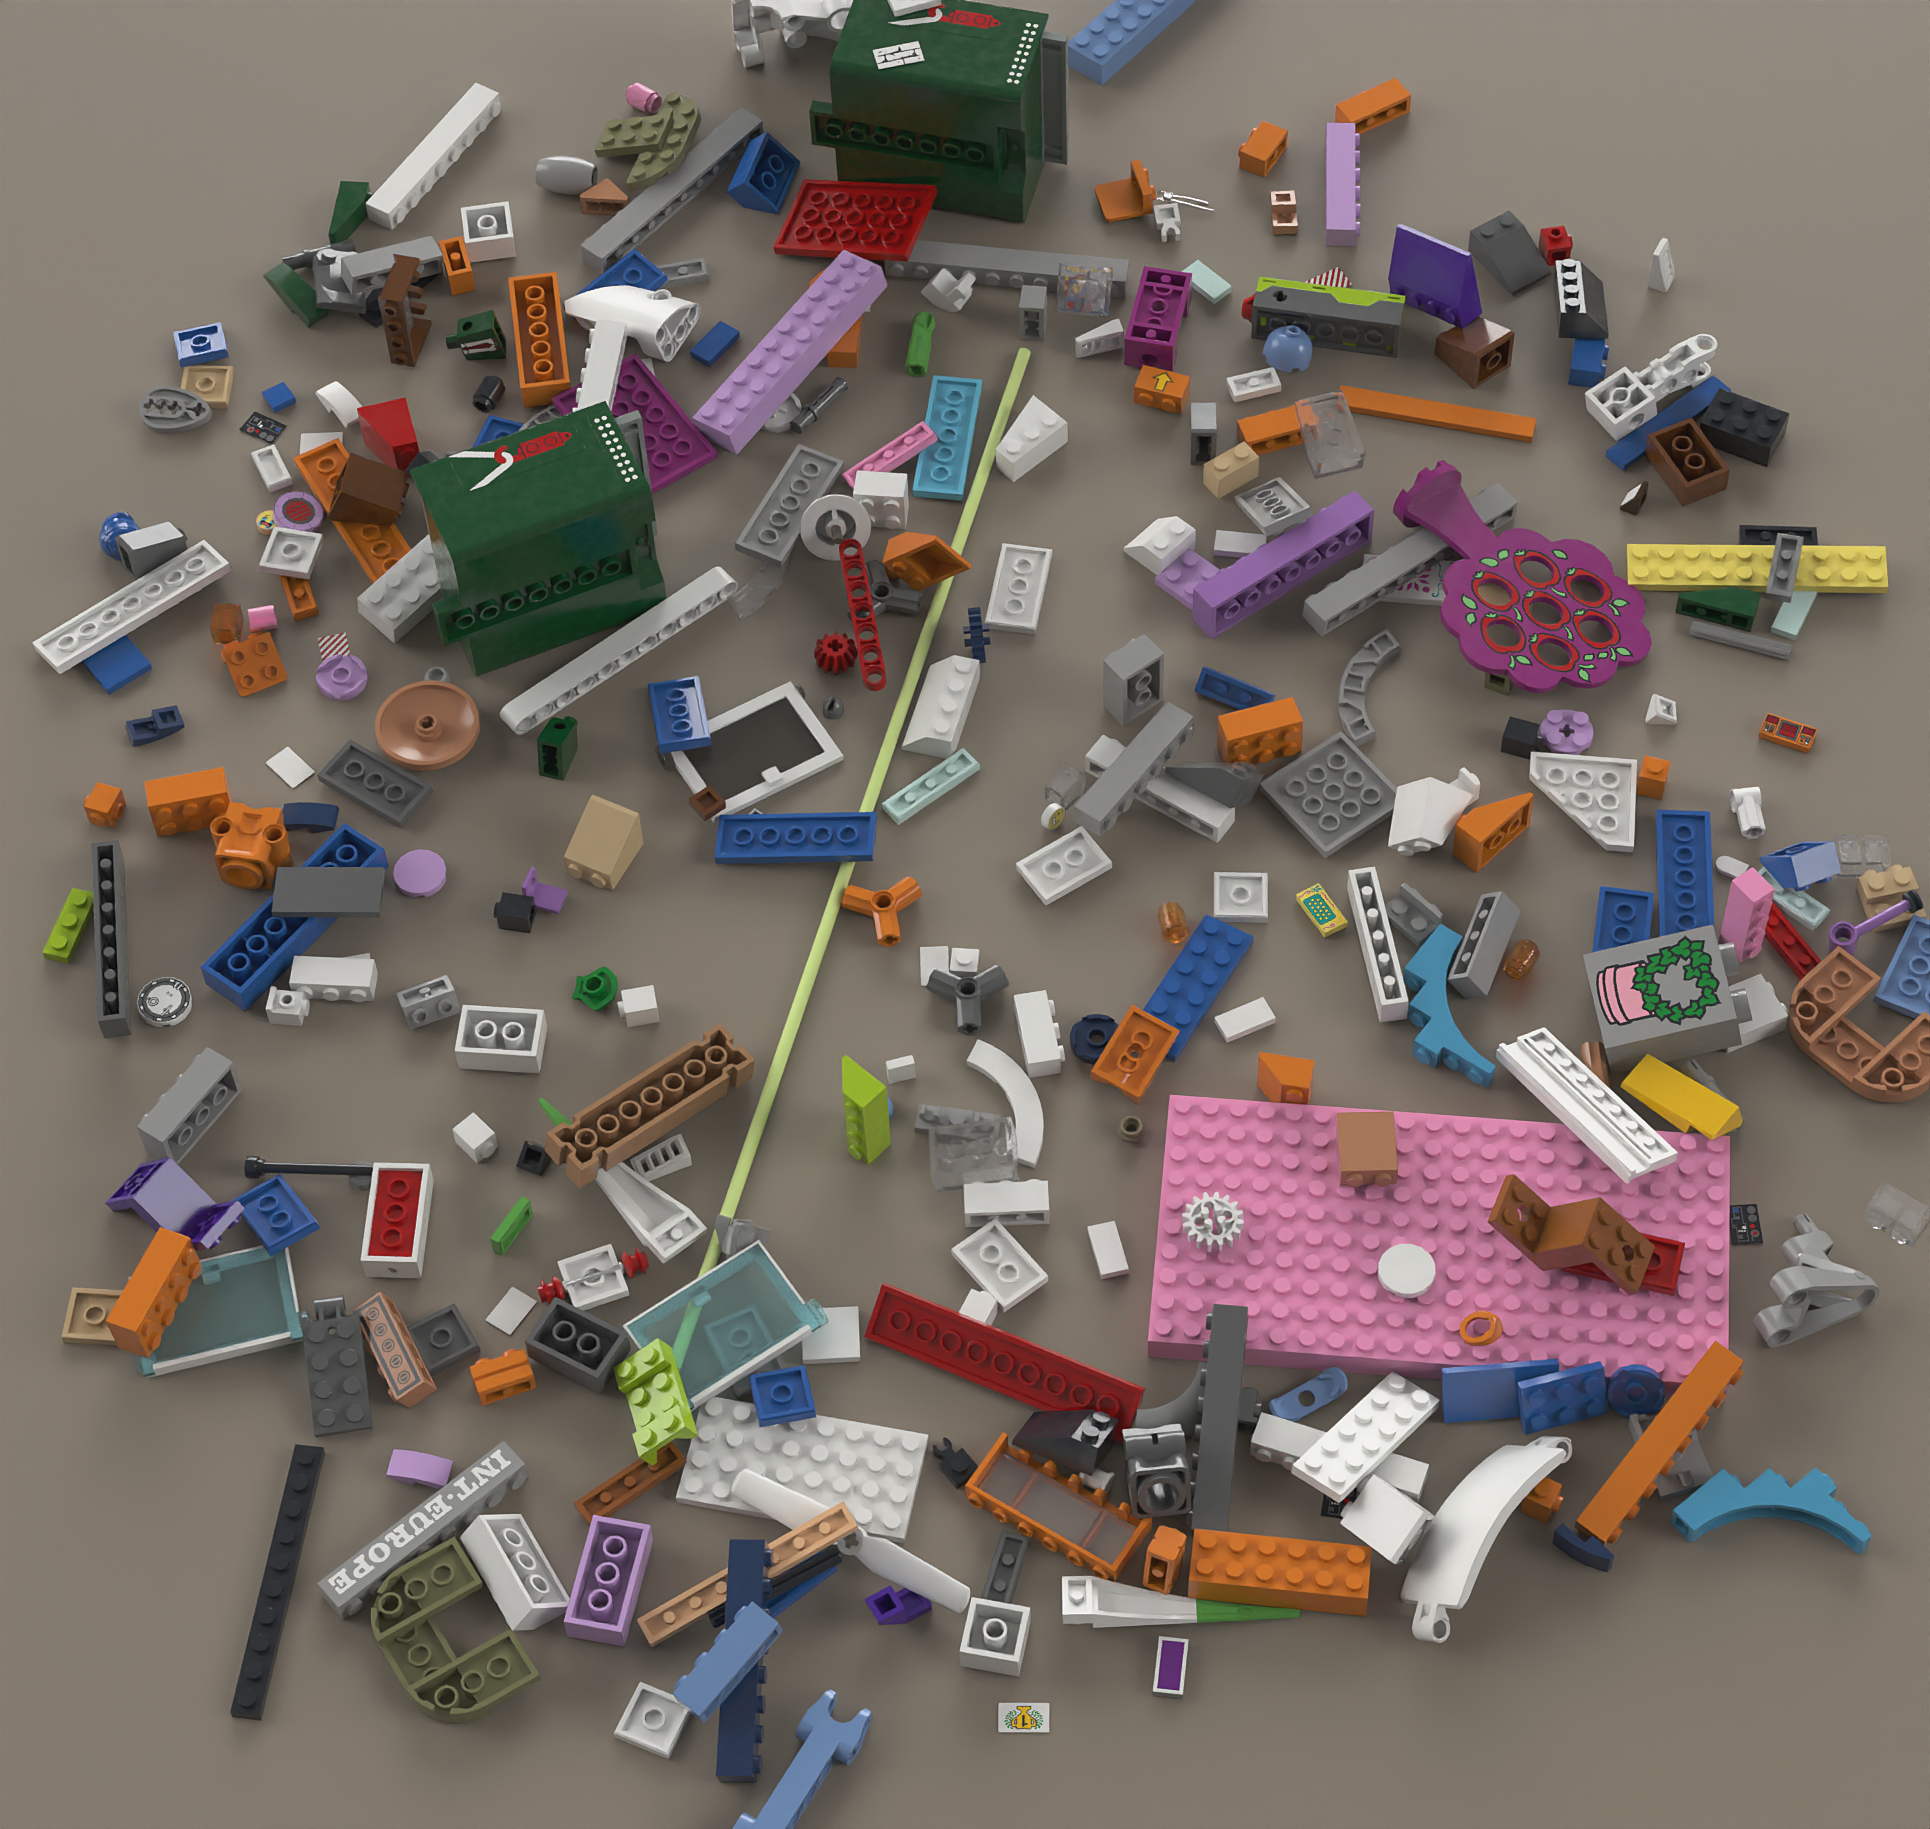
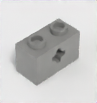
[1019,285,1047,342]

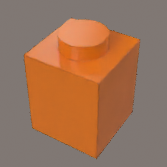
[1636,755,1671,800]

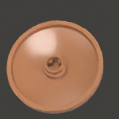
[375,680,480,771]

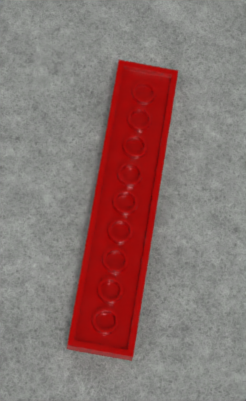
[864,1283,1146,1443]

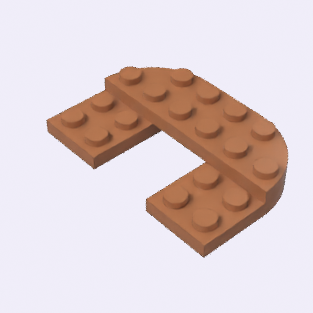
[1788,946,1930,1103]

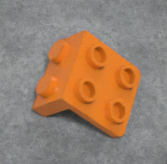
[1095,159,1156,222]
[220,631,287,697]

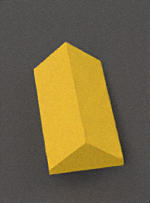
[1620,1053,1743,1140]

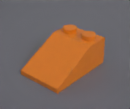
[1453,792,1534,873]

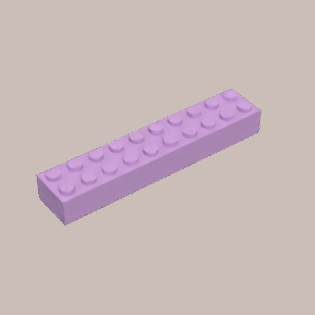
[692,250,887,455]

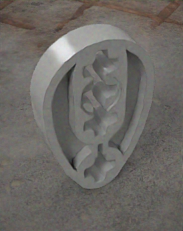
[139,385,212,433]

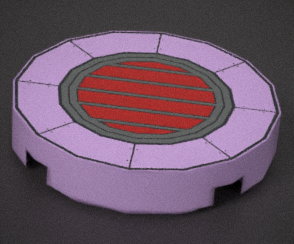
[273,491,324,533]

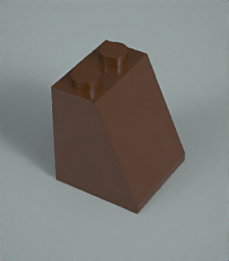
[1435,317,1515,389]
[327,453,410,525]

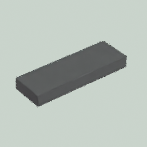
[981,1530,1030,1604]

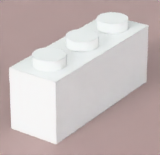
[289,956,378,1002]
[1014,990,1065,1078]
[964,1179,1050,1227]

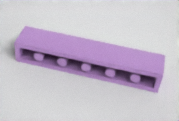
[1325,123,1360,246]

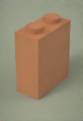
[1336,1111,1398,1187]

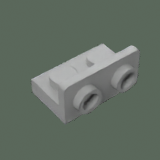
[1385,883,1443,948]
[396,975,461,1030]

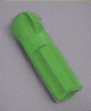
[905,311,935,377]

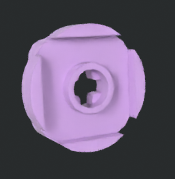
[1540,710,1593,755]

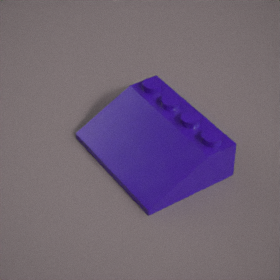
[1388,224,1482,329]

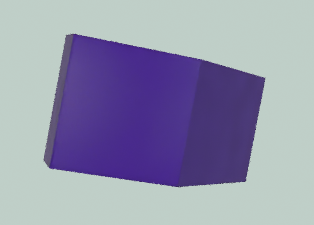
[865,1585,932,1625]

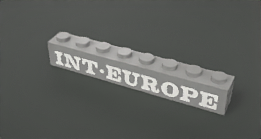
[317,1441,528,1620]

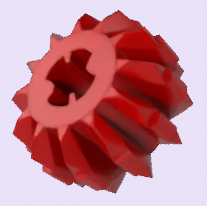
[814,631,858,675]

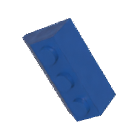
[726,132,801,214]

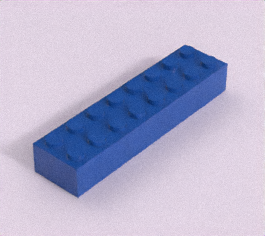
[200,823,389,1011]

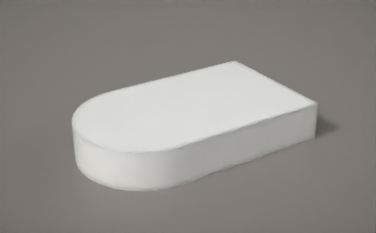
[1715,856,1749,879]

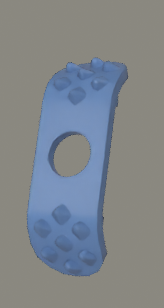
[1269,1367,1348,1422]

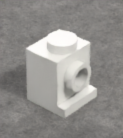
[266,986,310,1026]

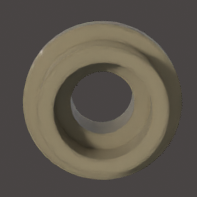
[1118,1116,1145,1143]

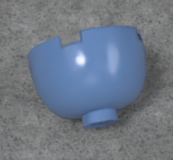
[1262,325,1313,372]

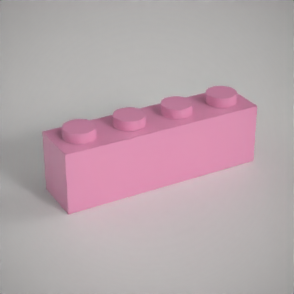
[1719,867,1775,963]

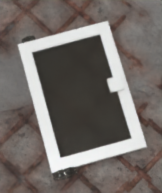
[655,681,843,823]

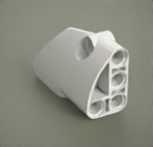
[564,286,701,362]

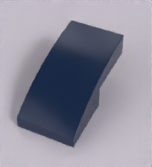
[126,705,185,747]
[282,802,340,833]
[1552,1523,1614,1572]

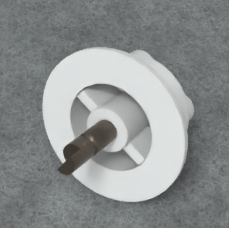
[800,494,871,561]

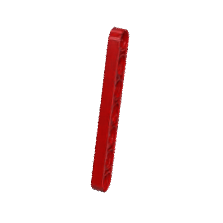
[839,539,886,691]

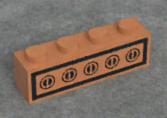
[353,1291,437,1408]

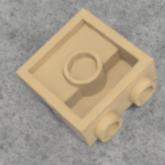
[1856,864,1926,933]

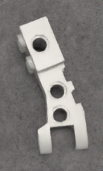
[1585,334,1717,441]

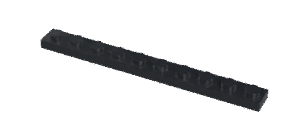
[230,1444,325,1720]

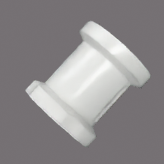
[1079,1468,1116,1494]

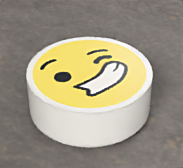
[1041,803,1065,831]

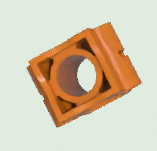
[210,802,294,890]

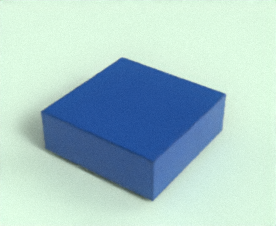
[262,382,296,413]

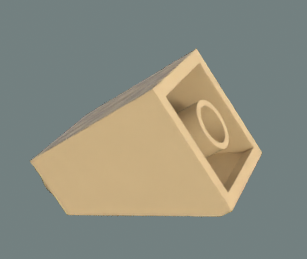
[564,794,644,891]

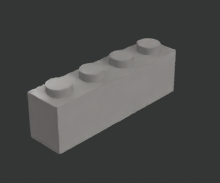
[341,236,443,295]
[1447,891,1521,999]

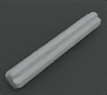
[1690,620,1792,660]

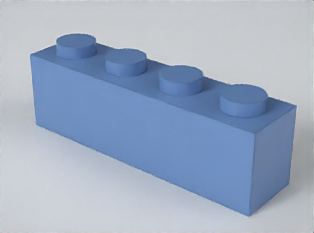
[673,1601,783,1723]

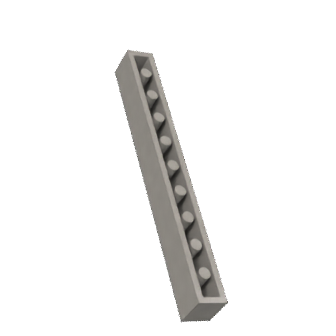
[581,108,764,274]
[885,240,1129,298]
[1302,483,1518,636]

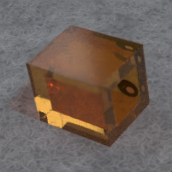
[210,603,244,644]

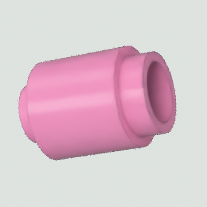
[626,83,662,114]

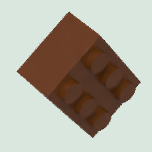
[1645,418,1730,507]

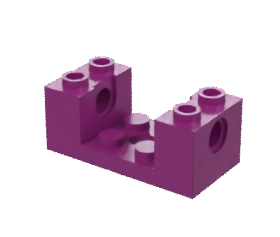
[1124,266,1192,372]

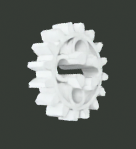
[1182,1192,1244,1252]

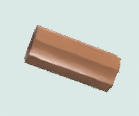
[1580,1041,1610,1088]

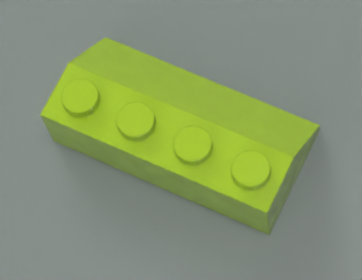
[842,1055,891,1165]

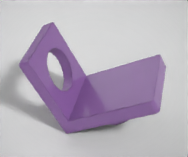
[522,867,568,914]

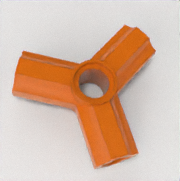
[842,876,922,948]

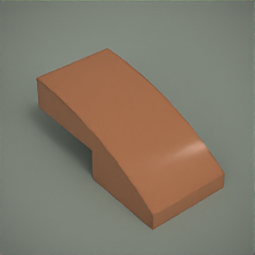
[1270,191,1298,235]

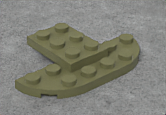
[594,93,701,191]

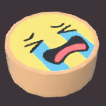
[256,510,278,535]

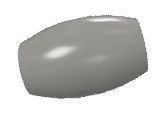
[536,155,598,195]

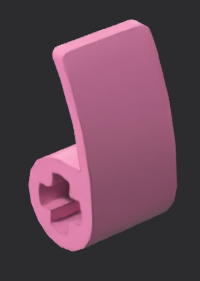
[248,605,278,633]

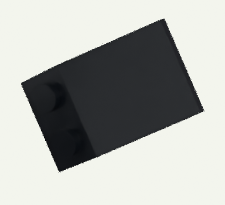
[1011,1409,1119,1476]

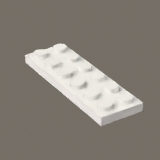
[1291,1371,1440,1503]

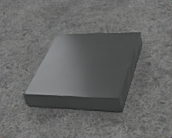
[407,1303,480,1376]

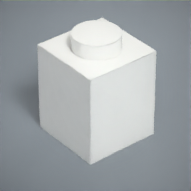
[618,985,660,1028]
[452,1112,498,1163]
[959,1289,998,1325]

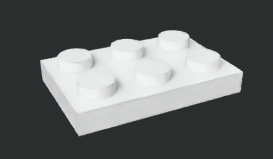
[1016,826,1112,905]
[951,1218,1048,1312]

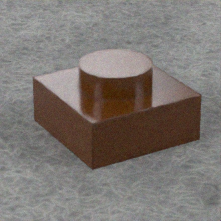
[689,785,726,821]

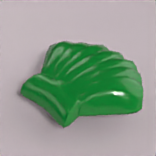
[572,966,618,1012]

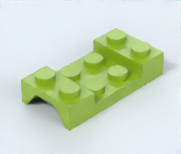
[613,1338,698,1466]

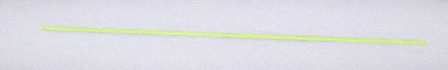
[672,348,1031,1373]

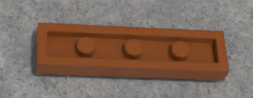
[574,1441,687,1527]

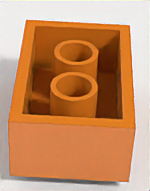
[1217,697,1303,764]
[144,767,233,837]

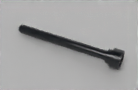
[244,1156,373,1178]

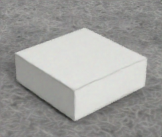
[886,1055,916,1084]

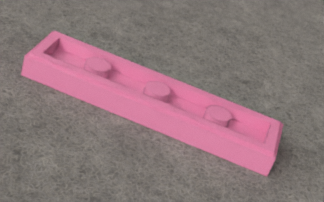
[841,421,938,491]

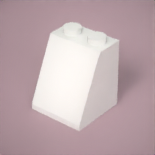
[1388,777,1472,856]
[1340,1474,1435,1565]

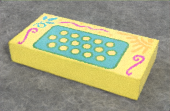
[1296,883,1348,938]

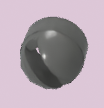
[823,697,844,720]

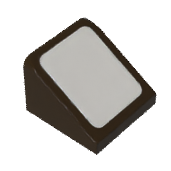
[1620,481,1649,516]

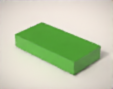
[490,1196,533,1256]

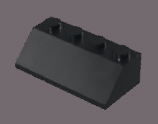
[1553,259,1609,339]

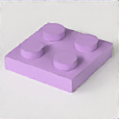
[1155,548,1220,611]

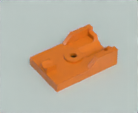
[1090,1005,1180,1105]

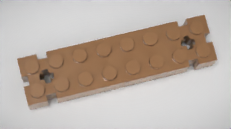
[545,1023,755,1189]

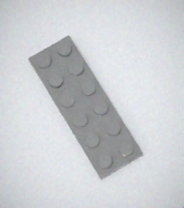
[735,444,844,568]

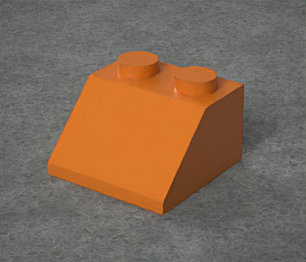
[1257,1052,1315,1105]

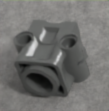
[1122,1424,1191,1518]

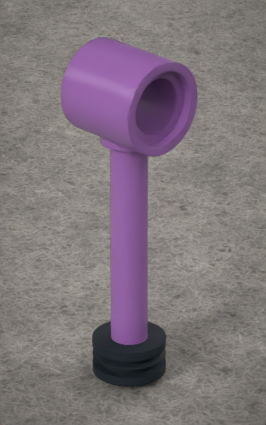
[1829,889,1924,955]

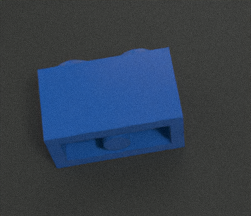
[1568,338,1609,388]

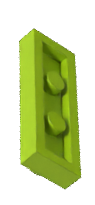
[42,888,94,964]

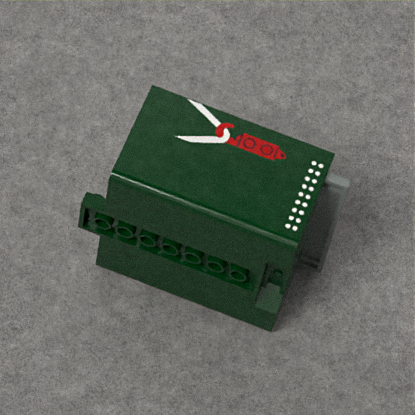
[809,0,1069,222]
[410,401,667,677]

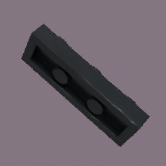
[1738,525,1818,546]

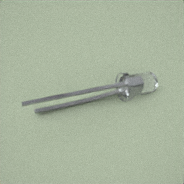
[1156,190,1214,212]

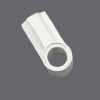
[1730,787,1766,839]

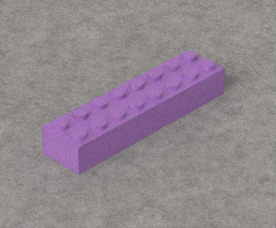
[1193,491,1374,639]

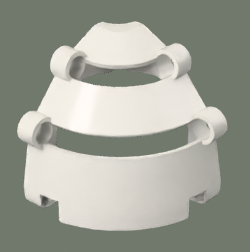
[731,0,853,68]

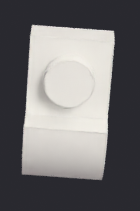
[921,268,976,312]

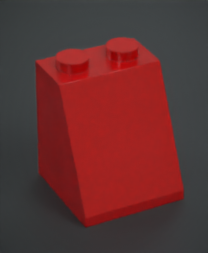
[357,397,419,477]

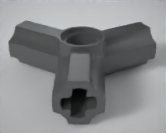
[847,560,922,621]
[926,965,1009,1035]

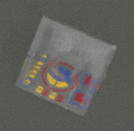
[1055,263,1113,317]

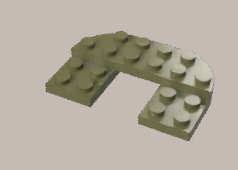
[371,1537,541,1723]

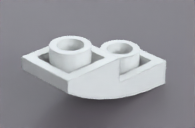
[315,381,362,428]

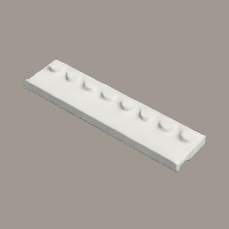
[1496,1027,1678,1184]

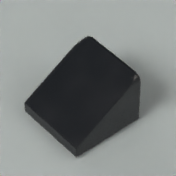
[516,1140,552,1176]

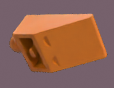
[882,532,971,591]

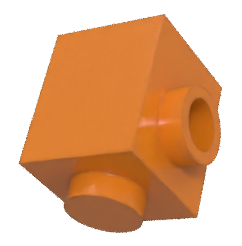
[84,782,126,828]
[1520,1477,1564,1524]

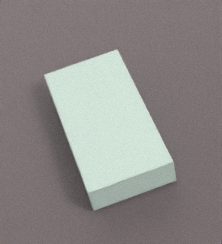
[1182,260,1232,304]

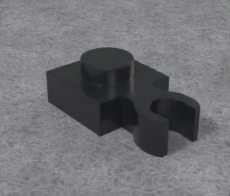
[933,1437,978,1490]

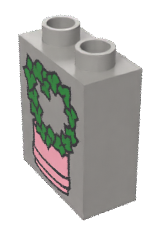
[1583,925,1753,1074]

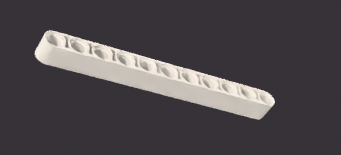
[500,566,738,735]

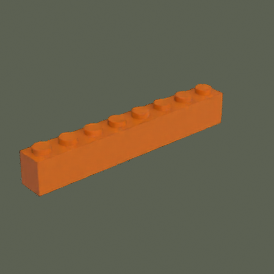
[1574,1340,1744,1547]

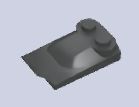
[312,249,366,314]

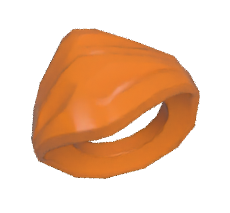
[1460,1311,1503,1346]

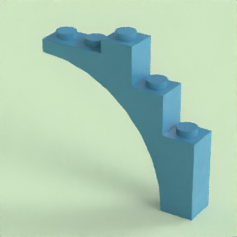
[1403,924,1496,1088]
[1670,1467,1872,1555]

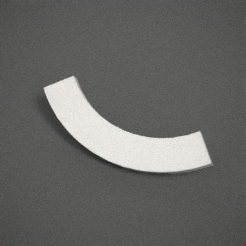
[967,1039,1044,1168]

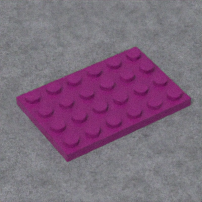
[552,353,718,494]

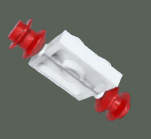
[536,1244,649,1311]

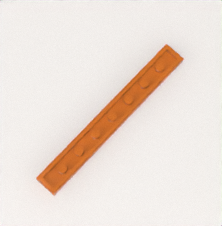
[1335,385,1537,443]

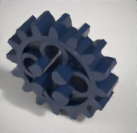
[963,607,991,663]

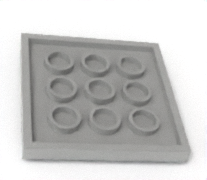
[1259,731,1397,858]

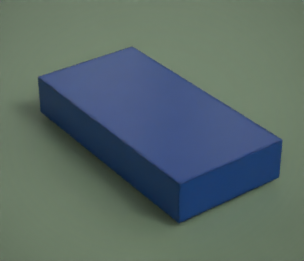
[690,321,740,367]

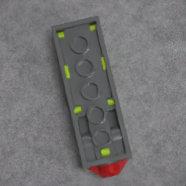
[1241,276,1406,358]

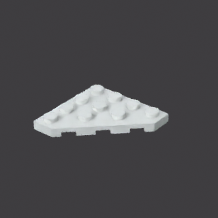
[1529,752,1637,853]

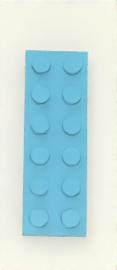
[912,375,982,501]

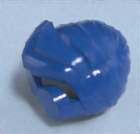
[99,511,140,561]

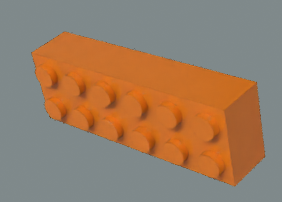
[508,272,571,408]
[1188,1529,1372,1616]

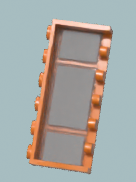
[965,1432,1152,1582]

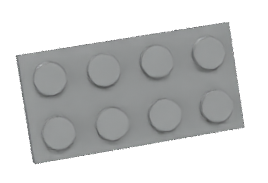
[1234,477,1313,536]

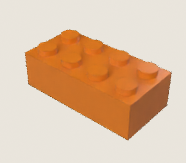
[106,1227,201,1358]

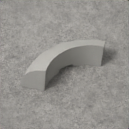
[1136,1362,1207,1439]

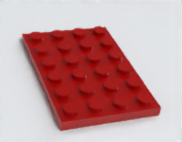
[773,179,938,262]

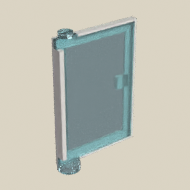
[623,1240,829,1411]
[128,1245,311,1379]

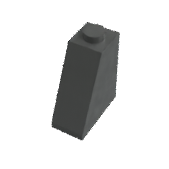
[1190,402,1217,465]
[115,522,188,580]

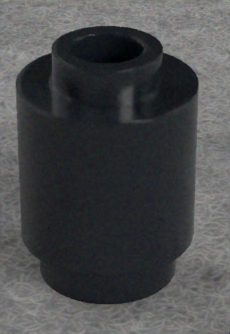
[472,376,506,413]

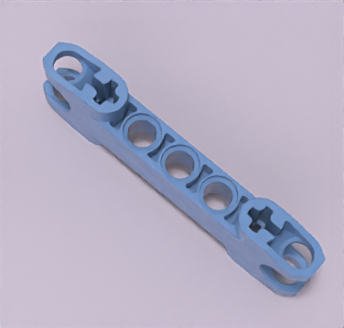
[732,1689,873,1829]

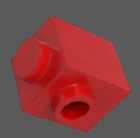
[1539,225,1573,266]

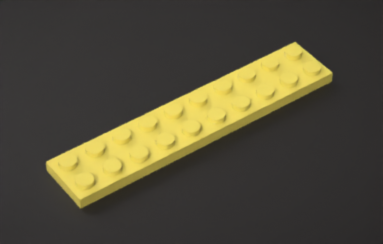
[1627,544,1888,593]

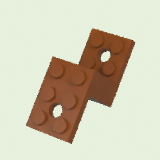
[1487,1174,1655,1295]

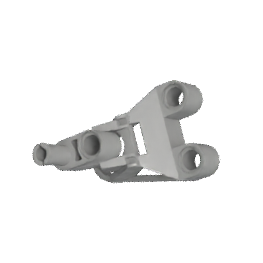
[1753,1213,1880,1347]

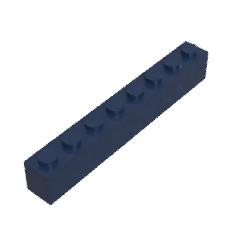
[716,1539,774,1783]

